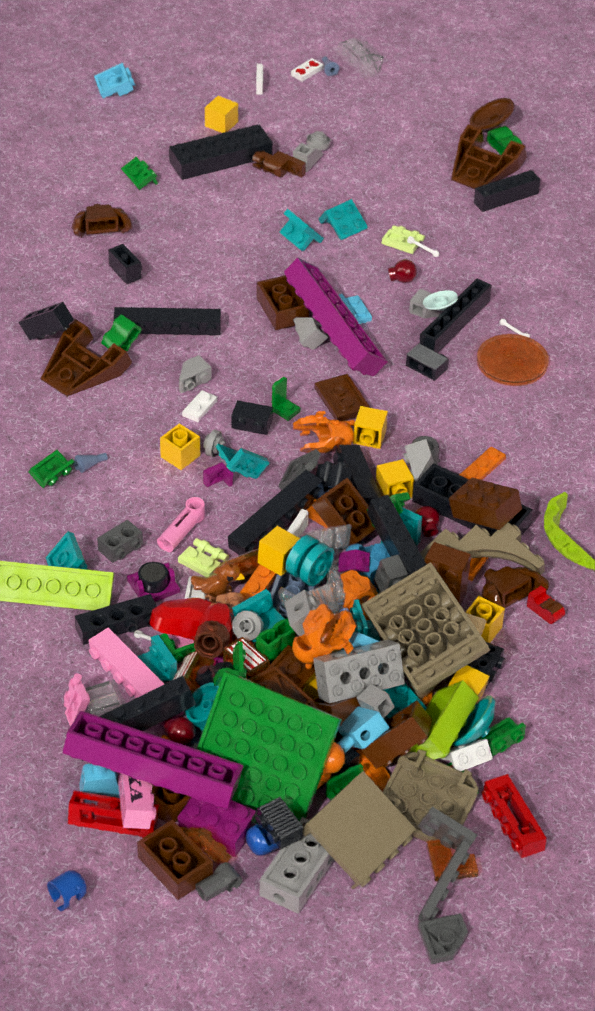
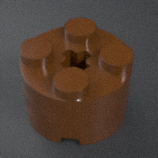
[151,785,191,823]

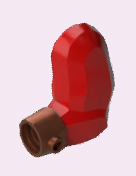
[150,598,235,659]

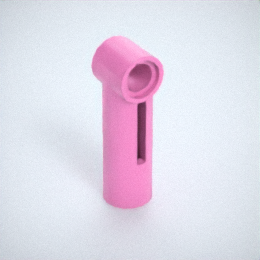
[157,497,205,552]

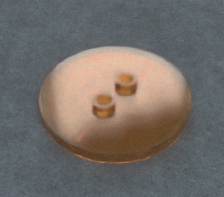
[477,334,549,386]

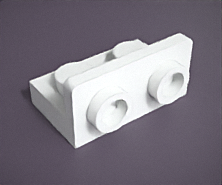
[442,739,492,771]

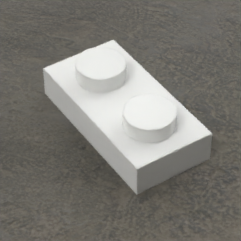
[182,390,217,422]

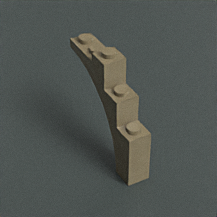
[420,523,545,575]

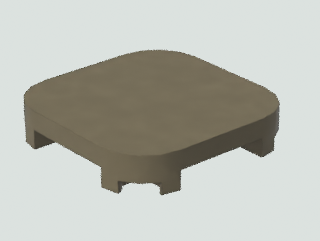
[383,749,479,845]

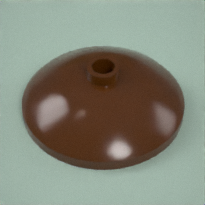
[469,98,515,130]

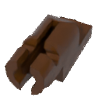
[252,151,306,178]

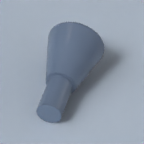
[322,56,339,76]
[73,453,108,473]

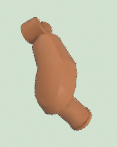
[205,592,245,609]

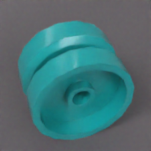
[286,534,335,586]
[185,683,219,731]

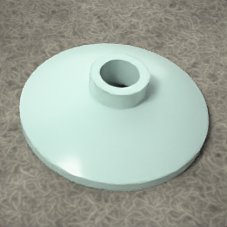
[423,290,458,311]

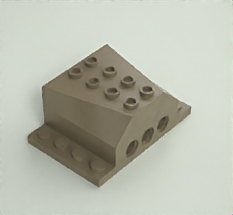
[361,562,490,700]

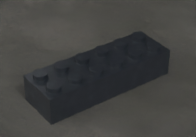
[169,124,273,180]
[412,463,533,537]

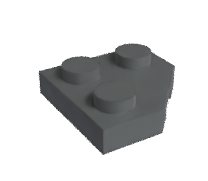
[278,449,321,490]
[418,913,468,965]

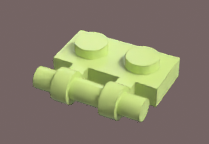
[382,225,425,254]
[178,538,229,577]

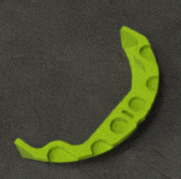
[544,492,595,572]

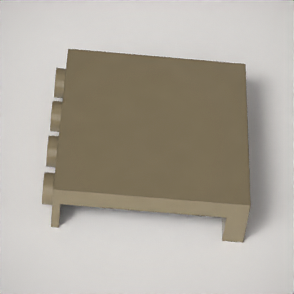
[303,771,416,889]

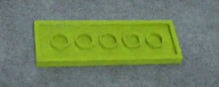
[0,561,114,611]

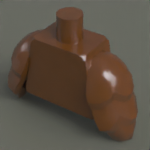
[72,204,132,238]
[482,566,550,608]

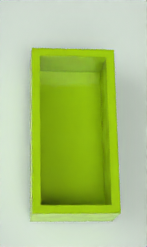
[407,680,479,760]

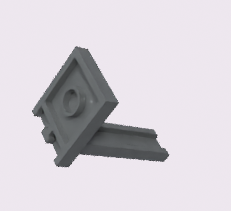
[418,807,477,922]

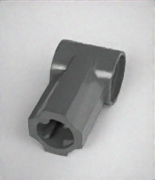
[195,862,243,901]

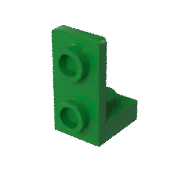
[271,376,300,421]
[159,633,199,663]
[214,641,247,686]

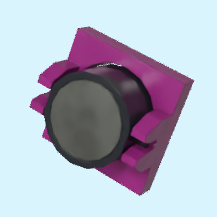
[127,562,180,602]

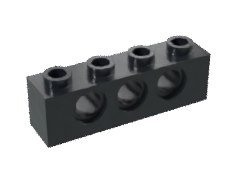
[75,594,157,645]

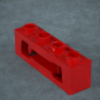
[482,774,547,858]
[68,790,159,838]

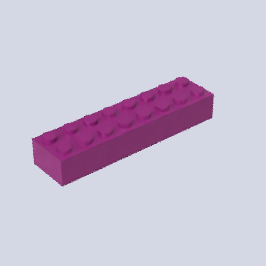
[283,257,388,377]
[62,710,244,809]

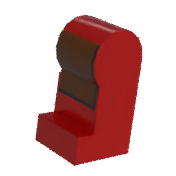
[527,586,565,624]

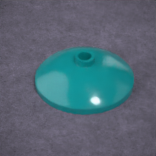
[452,695,496,747]

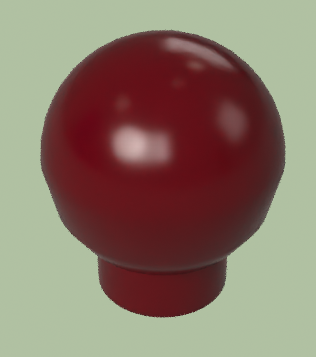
[388,259,417,283]
[415,506,440,537]
[164,717,196,745]

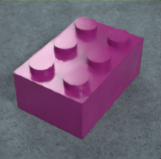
[178,797,256,857]

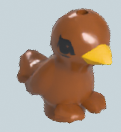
[191,562,245,597]

